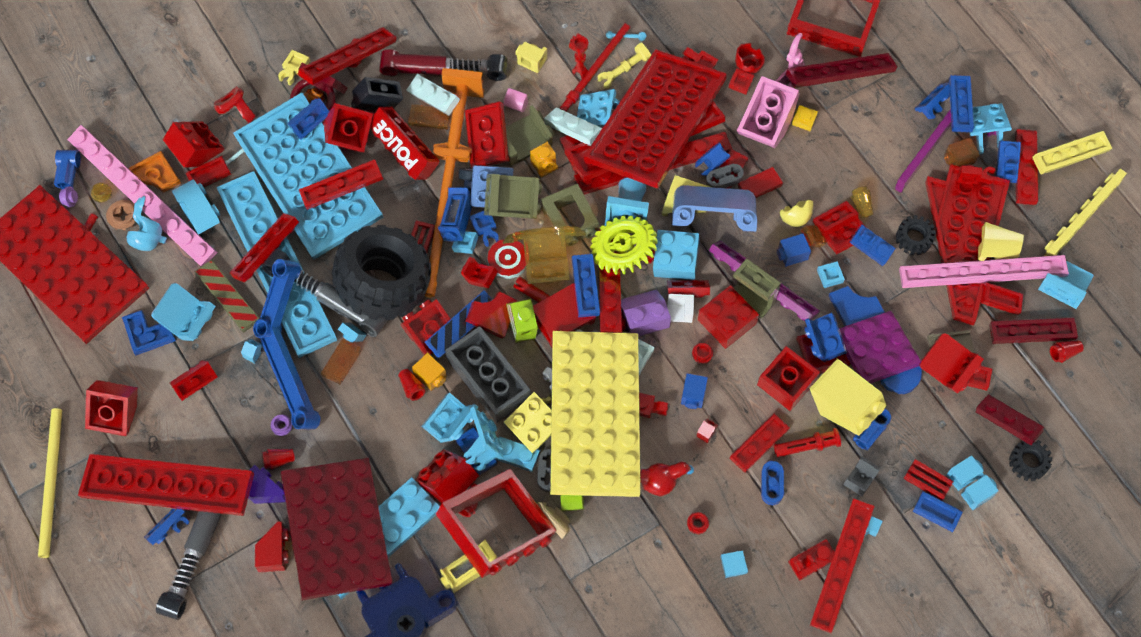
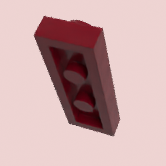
[976,394,1044,445]

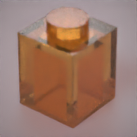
[944,138,979,167]

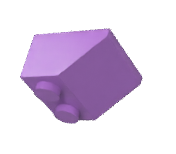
[621,289,671,336]

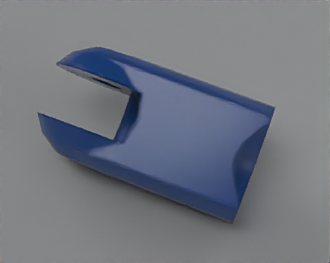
[695,142,731,176]

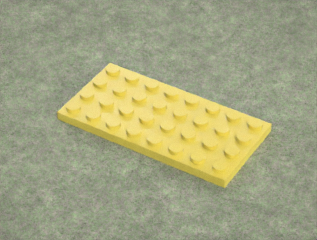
[550,331,640,497]

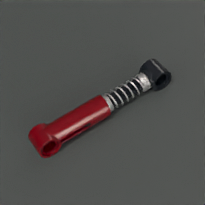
[379,49,508,81]

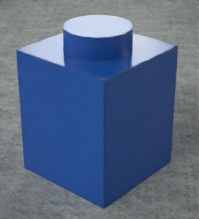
[777,233,811,267]
[681,373,708,409]

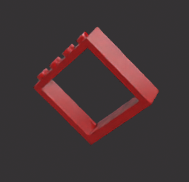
[787,0,881,57]
[436,469,557,578]

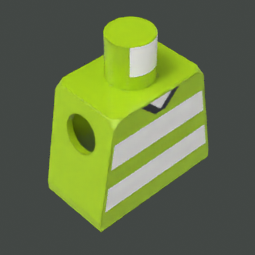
[506,299,538,343]

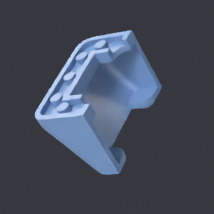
[671,185,757,232]

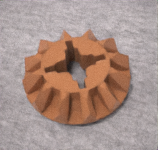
[106,200,136,231]

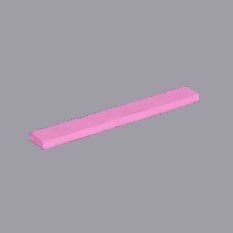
[899,255,1069,288]

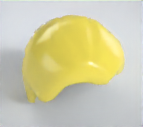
[779,200,813,227]

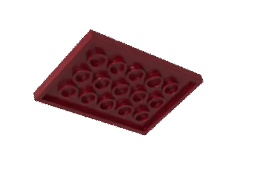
[281,458,392,600]

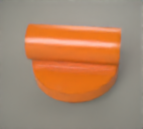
[304,88,325,104]

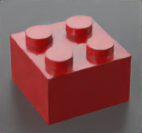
[697,285,759,349]
[757,346,820,411]

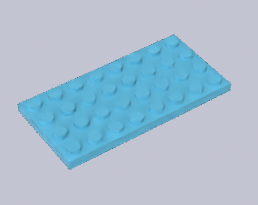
[233,93,384,260]

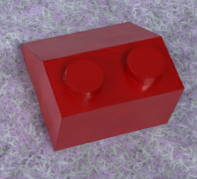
[85,380,138,436]

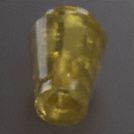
[851,186,874,218]

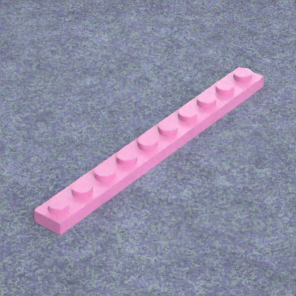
[67,125,218,266]

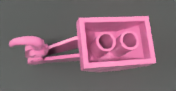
[737,33,805,148]

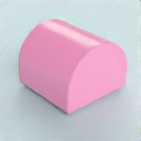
[503,88,528,113]

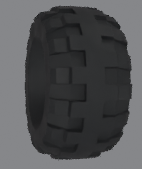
[332,225,431,320]

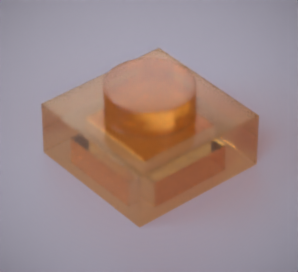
[801,225,826,248]

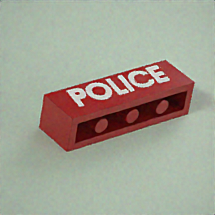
[370,107,440,180]

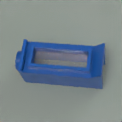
[438,188,472,241]

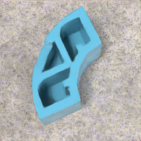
[172,180,220,234]

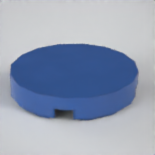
[880,366,922,394]

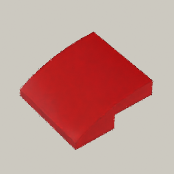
[813,201,867,255]

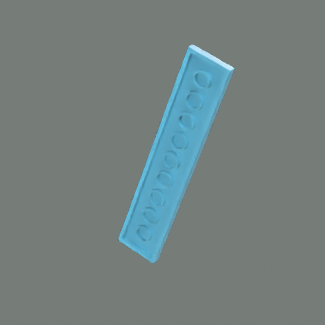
[216,171,337,358]

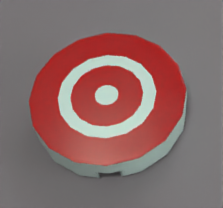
[487,239,529,279]

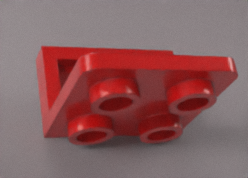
[919,333,984,393]

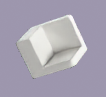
[667,294,694,323]

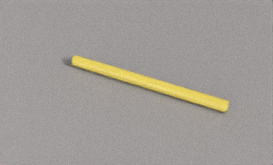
[38,408,63,558]

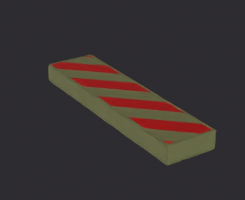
[194,260,259,333]

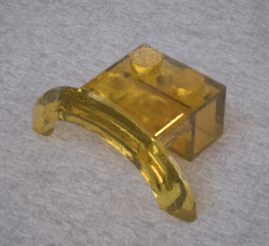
[503,226,586,284]

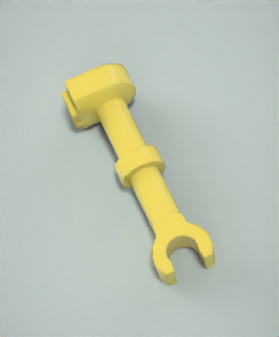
[598,42,651,89]

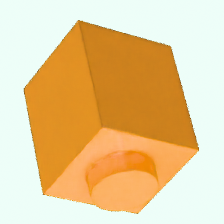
[412,353,447,391]

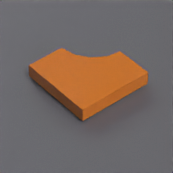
[128,151,181,193]

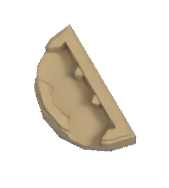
[537,502,570,539]

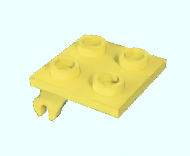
[504,392,552,453]

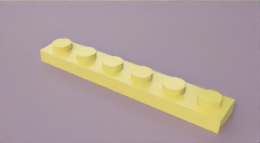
[1044,168,1127,256]

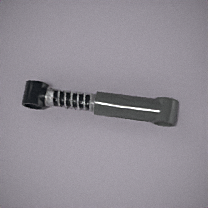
[262,249,388,337]
[156,511,222,620]

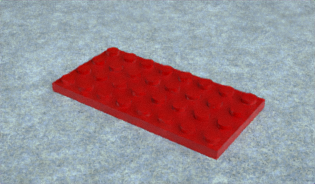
[584,49,727,189]
[0,185,150,344]

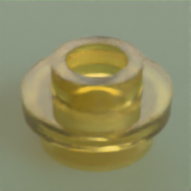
[91,183,112,203]

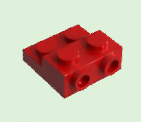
[400,299,450,355]

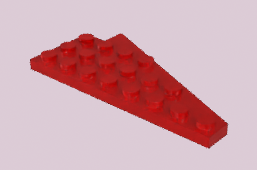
[925,164,1010,326]

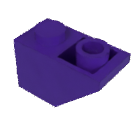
[248,465,285,504]

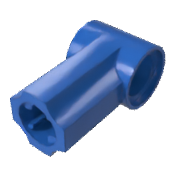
[54,150,81,189]
[853,409,891,451]

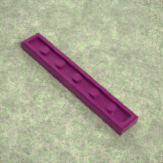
[895,109,951,193]

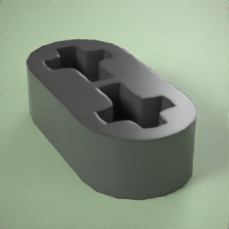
[706,164,744,188]
[537,449,551,492]

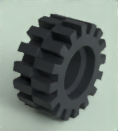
[896,215,936,256]
[1009,440,1053,481]

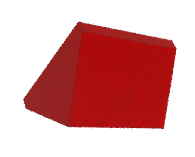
[323,103,373,153]

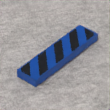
[425,290,492,358]

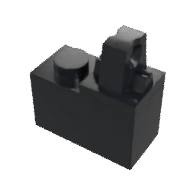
[351,77,403,111]

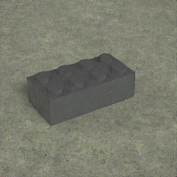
[445,326,531,423]

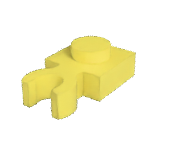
[278,50,310,85]

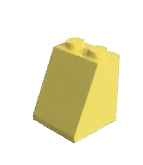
[810,359,887,435]

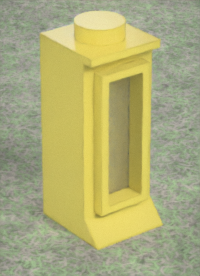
[440,540,498,593]

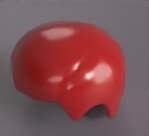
[735,43,765,74]

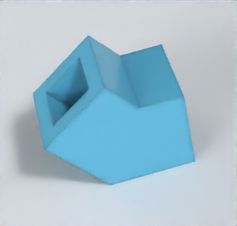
[241,339,262,364]
[865,516,883,537]

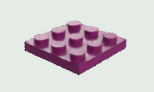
[839,311,921,384]

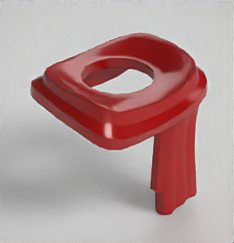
[214,86,256,124]

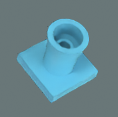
[605,178,649,226]

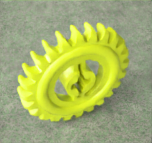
[590,216,658,275]

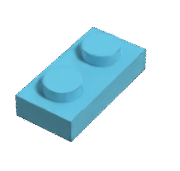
[495,436,540,472]

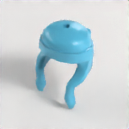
[126,196,167,251]

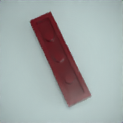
[989,318,1078,344]

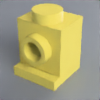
[516,42,547,73]

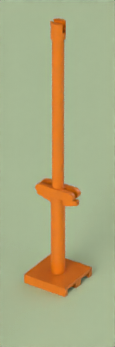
[425,68,484,298]

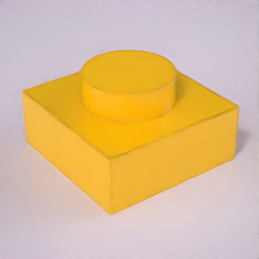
[792,105,818,131]

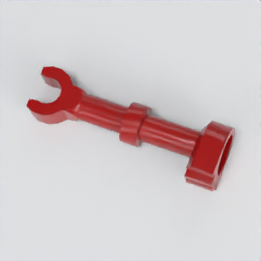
[569,33,589,79]

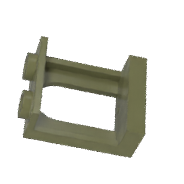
[541,184,599,248]

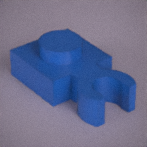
[470,211,499,247]

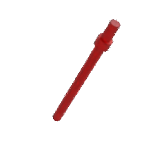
[559,23,630,112]

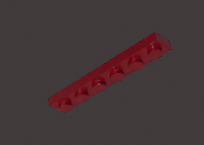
[786,53,898,88]

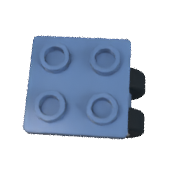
[458,166,513,207]

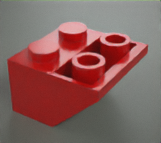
[163,121,225,168]
[415,449,479,503]

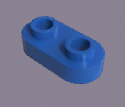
[761,461,784,505]

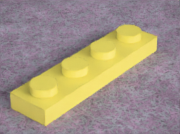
[1032,131,1112,175]

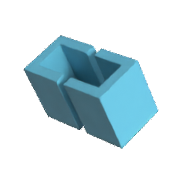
[946,455,999,510]

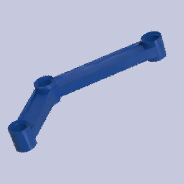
[253,259,320,429]

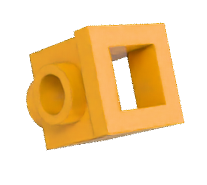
[530,142,558,178]

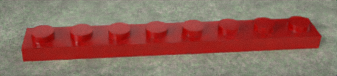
[574,132,732,195]

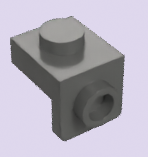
[843,457,880,496]

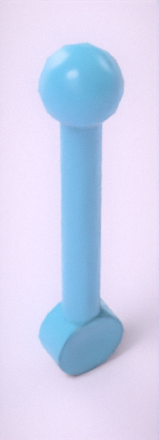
[606,31,646,41]

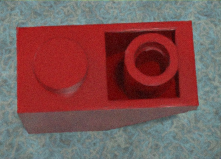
[255,521,289,572]

